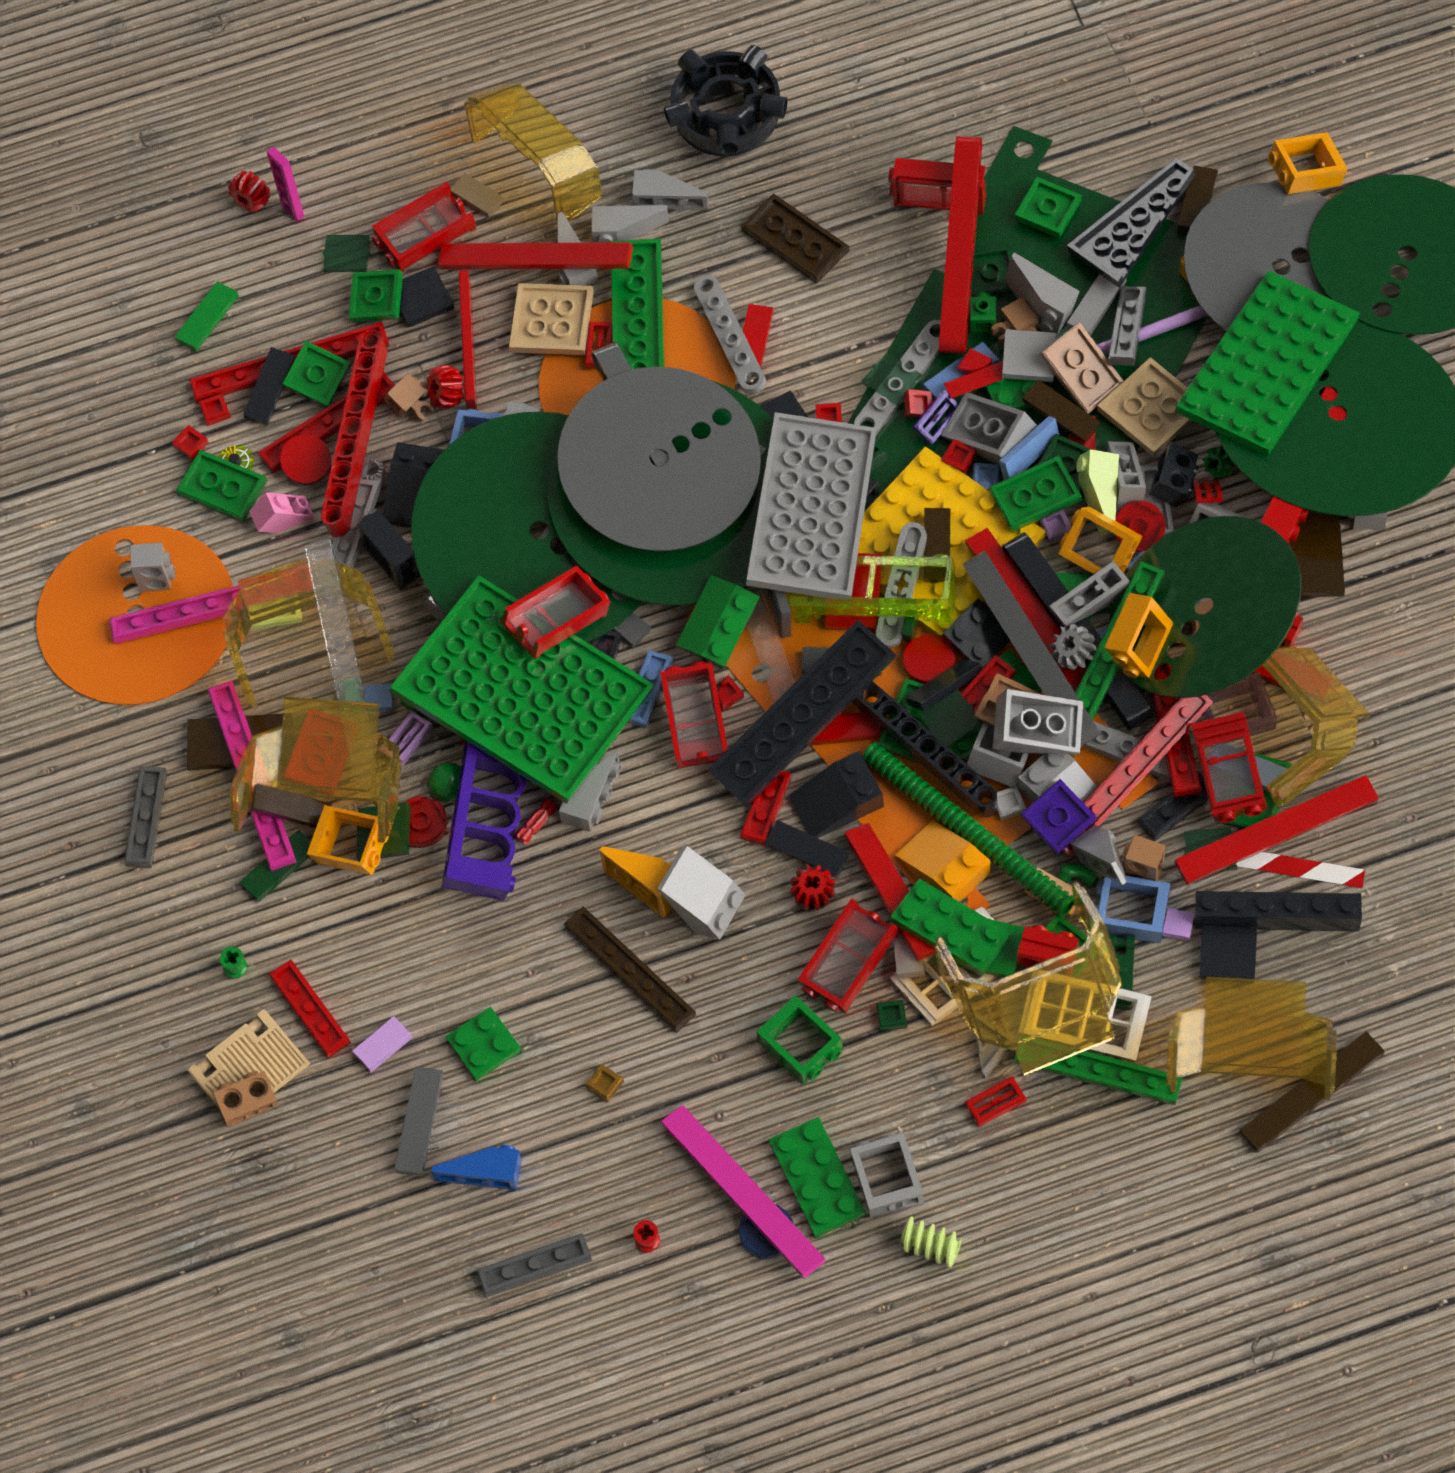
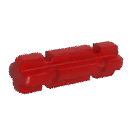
[515,798,557,845]

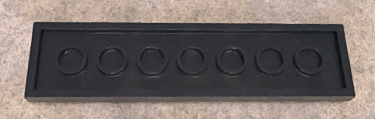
[708,620,897,807]

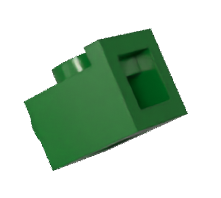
[970,292,996,334]

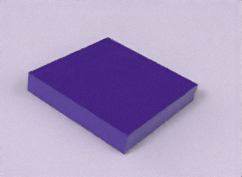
[1020,779,1097,855]

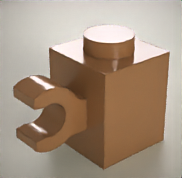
[991,297,1039,345]
[383,373,434,422]

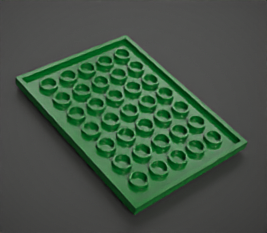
[389,575,654,804]

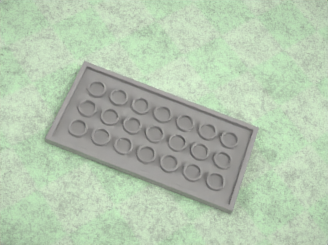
[746,412,877,602]

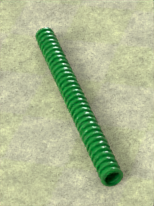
[862,742,1075,916]

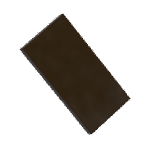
[741,193,849,284]
[1289,511,1345,597]
[187,713,293,771]

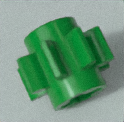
[1202,446,1235,479]

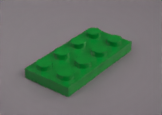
[889,878,1012,977]
[768,1117,866,1238]

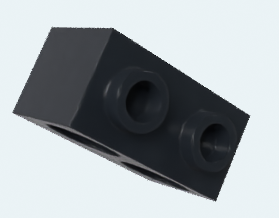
[1149,442,1199,507]

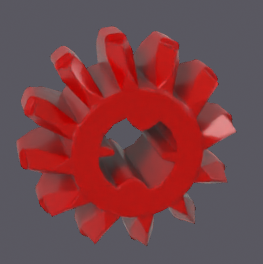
[228,170,271,212]
[425,365,465,409]
[790,864,835,911]

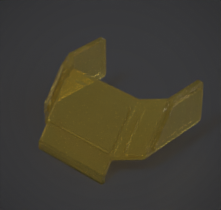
[223,551,395,710]
[1262,643,1370,807]
[230,697,402,843]
[934,882,1122,1075]
[1166,977,1337,1101]

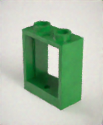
[756,995,843,1085]

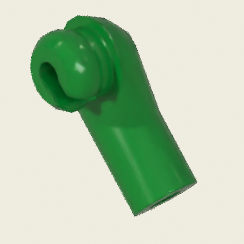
[1057,864,1099,888]

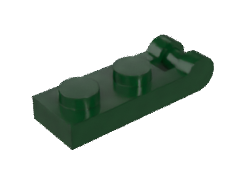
[1104,934,1135,1010]

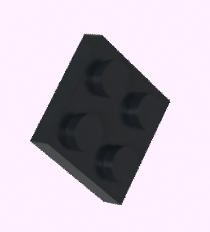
[941,598,1010,668]

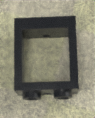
[357,510,421,591]

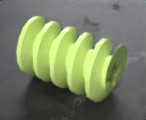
[899,1216,962,1267]

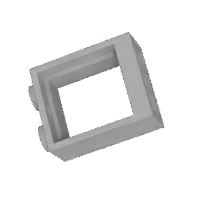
[850,1133,924,1219]

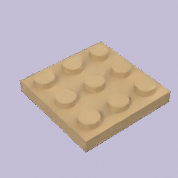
[509,283,594,355]
[1097,357,1192,457]

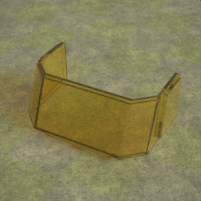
[464,83,602,224]

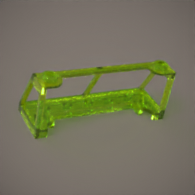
[789,554,956,625]

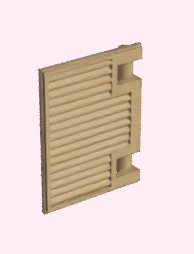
[187,1009,310,1110]

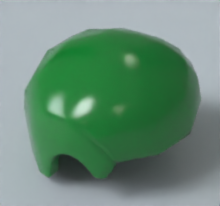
[427,762,461,803]

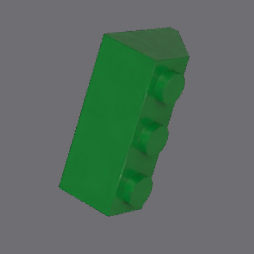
[675,575,760,669]

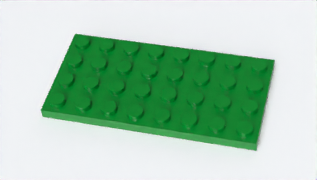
[1175,270,1360,457]

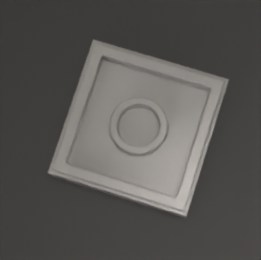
[1002,329,1056,382]

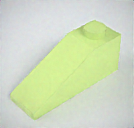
[1076,450,1119,535]

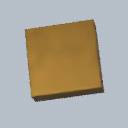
[585,1064,624,1102]

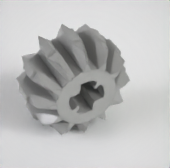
[1050,624,1097,670]

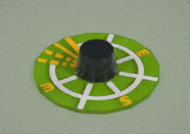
[218,445,254,470]

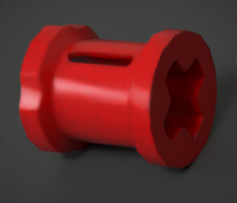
[633,1220,660,1253]

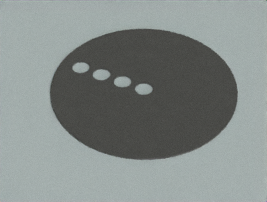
[1184,183,1330,332]
[558,367,761,551]

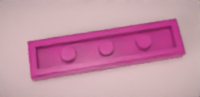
[267,146,304,221]

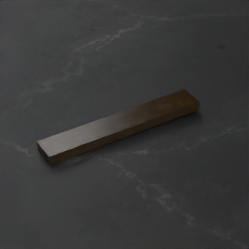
[564,906,696,1033]
[1239,1031,1385,1153]

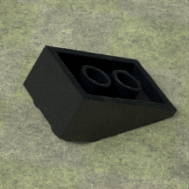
[383,442,444,528]
[789,751,884,838]

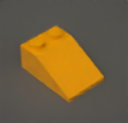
[895,820,991,902]
[599,846,673,918]

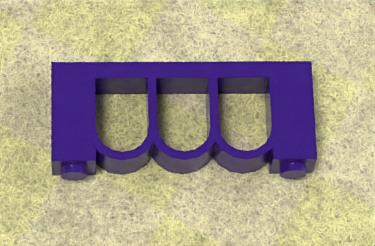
[441,741,526,901]

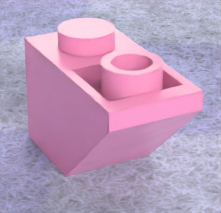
[249,492,314,533]

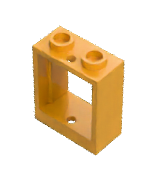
[1268,132,1348,194]
[1059,507,1143,574]
[1104,593,1173,678]
[307,805,390,876]

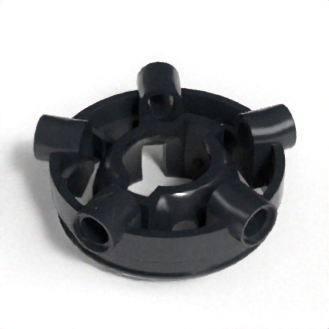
[663,45,788,157]

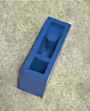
[431,1145,522,1191]

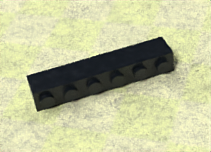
[1194,891,1362,932]

